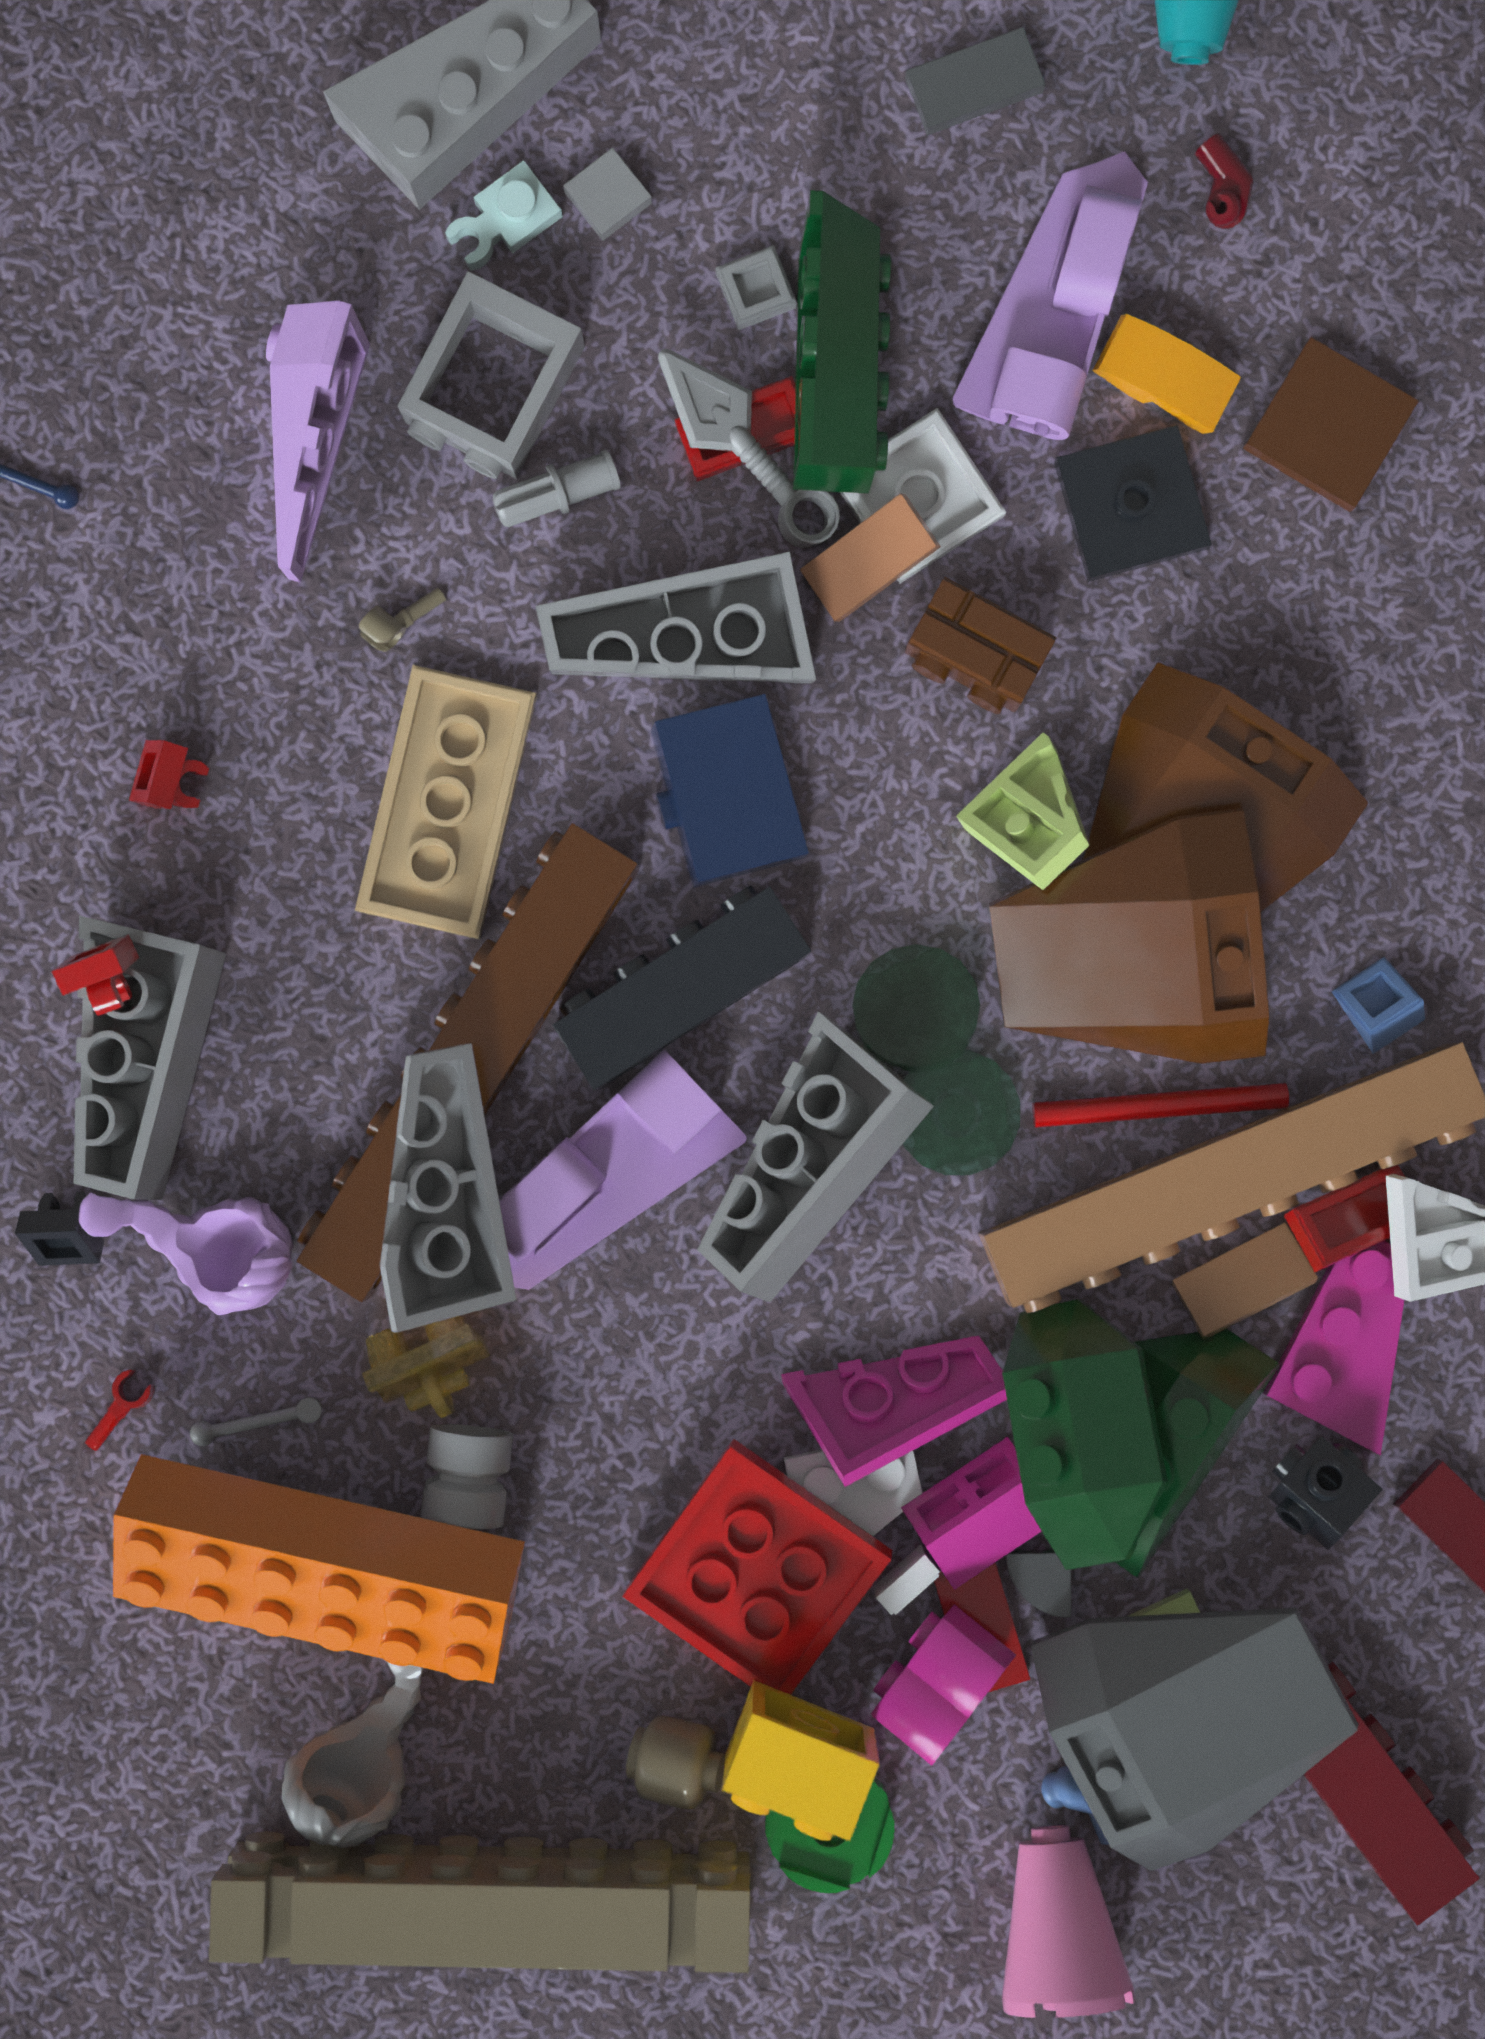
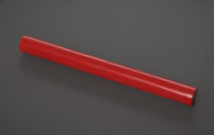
[1032,1083,1289,1128]

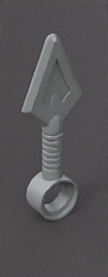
[658,349,840,549]

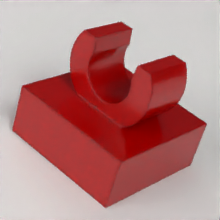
[129,740,209,810]
[51,934,139,1016]

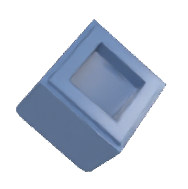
[1332,957,1425,1054]

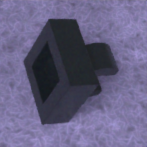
[15,1191,104,1266]

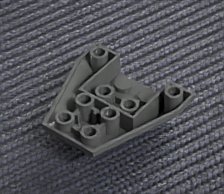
[1031,1608,1358,1871]

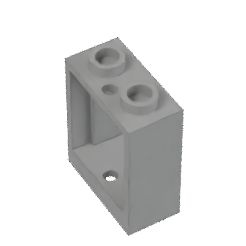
[398,271,585,479]

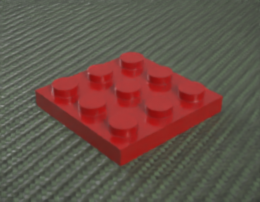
[622,1439,893,1695]

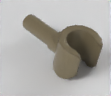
[359,587,446,652]

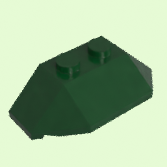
[1002,1299,1168,1570]
[1116,1329,1281,1578]

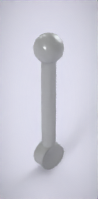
[190,1397,322,1446]

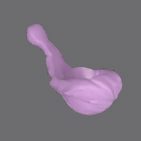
[79,1193,293,1315]

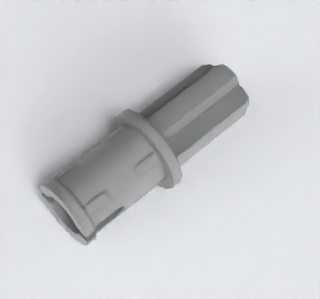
[493,450,621,527]

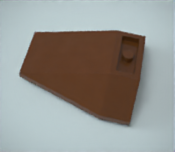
[1082,662,1368,912]
[989,808,1269,1064]

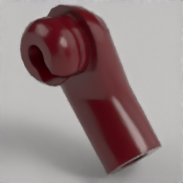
[1195,133,1253,229]

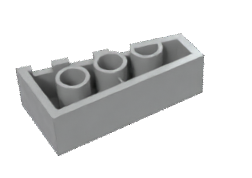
[535,552,816,684]

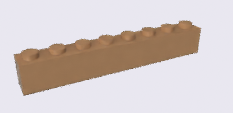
[978,1042,1485,1313]

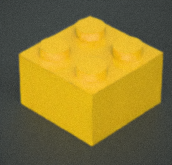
[722,1681,879,1841]

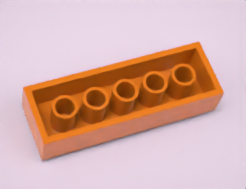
[113,1454,525,1684]

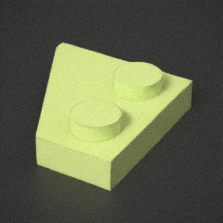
[956,733,1089,890]

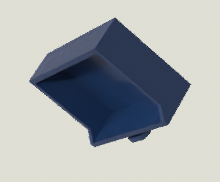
[651,694,809,888]

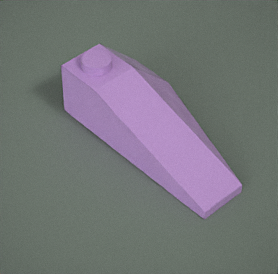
[266,301,370,582]

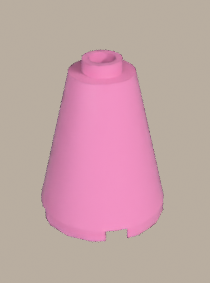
[1002,1825,1135,2018]

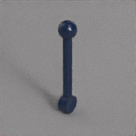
[0,464,79,509]

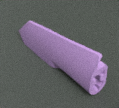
[953,151,1148,440]
[499,1049,747,1290]

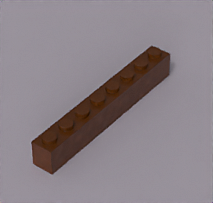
[296,823,640,1303]

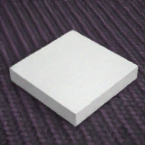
[840,408,1006,584]

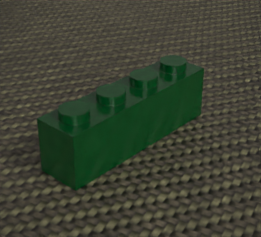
[793,190,891,494]

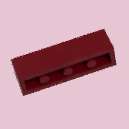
[1303,1661,1480,1926]

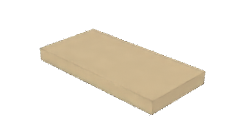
[355,665,537,940]

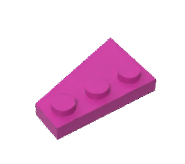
[1263,1241,1404,1456]
[781,1335,1007,1487]

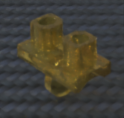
[362,1315,490,1418]

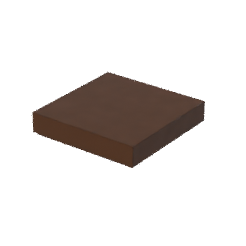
[1243,337,1419,512]

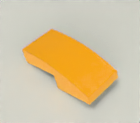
[1092,314,1241,434]

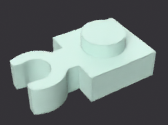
[445,160,563,271]

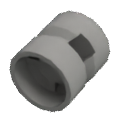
[420,1424,514,1529]

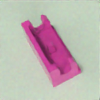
[901,1437,1041,1590]

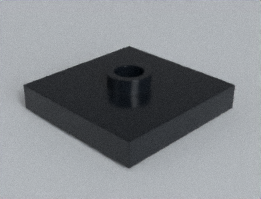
[1054,424,1212,582]

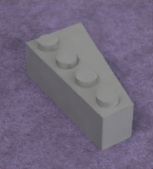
[323,0,601,210]
[73,916,226,1200]
[697,1011,934,1302]

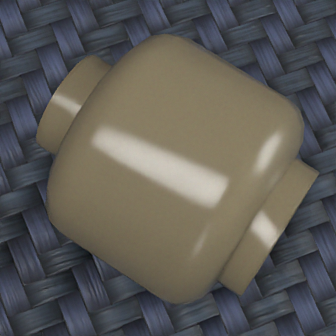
[626,1715,725,1810]

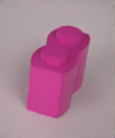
[870,1605,1016,1766]

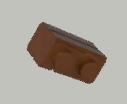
[905,577,1057,714]

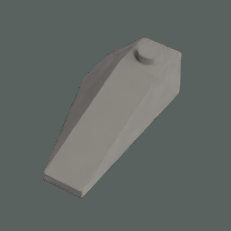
[380,1043,516,1333]

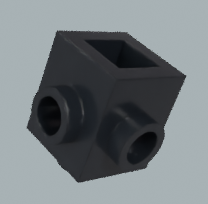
[1268,1436,1383,1550]

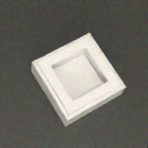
[873,1544,940,1615]

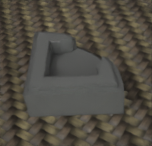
[1004,1550,1071,1618]

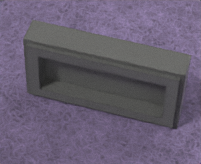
[905,27,1046,136]

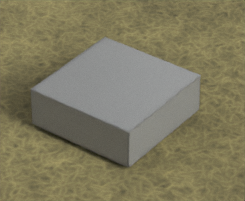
[563,147,652,241]
[715,245,797,331]

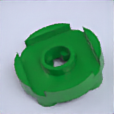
[765,1777,895,1893]

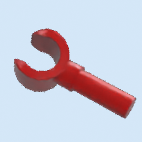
[85,1370,155,1451]

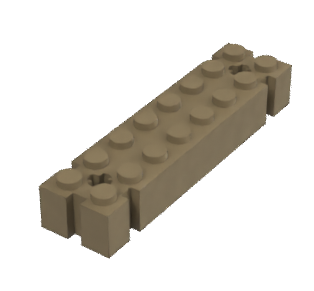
[209,1831,750,1973]

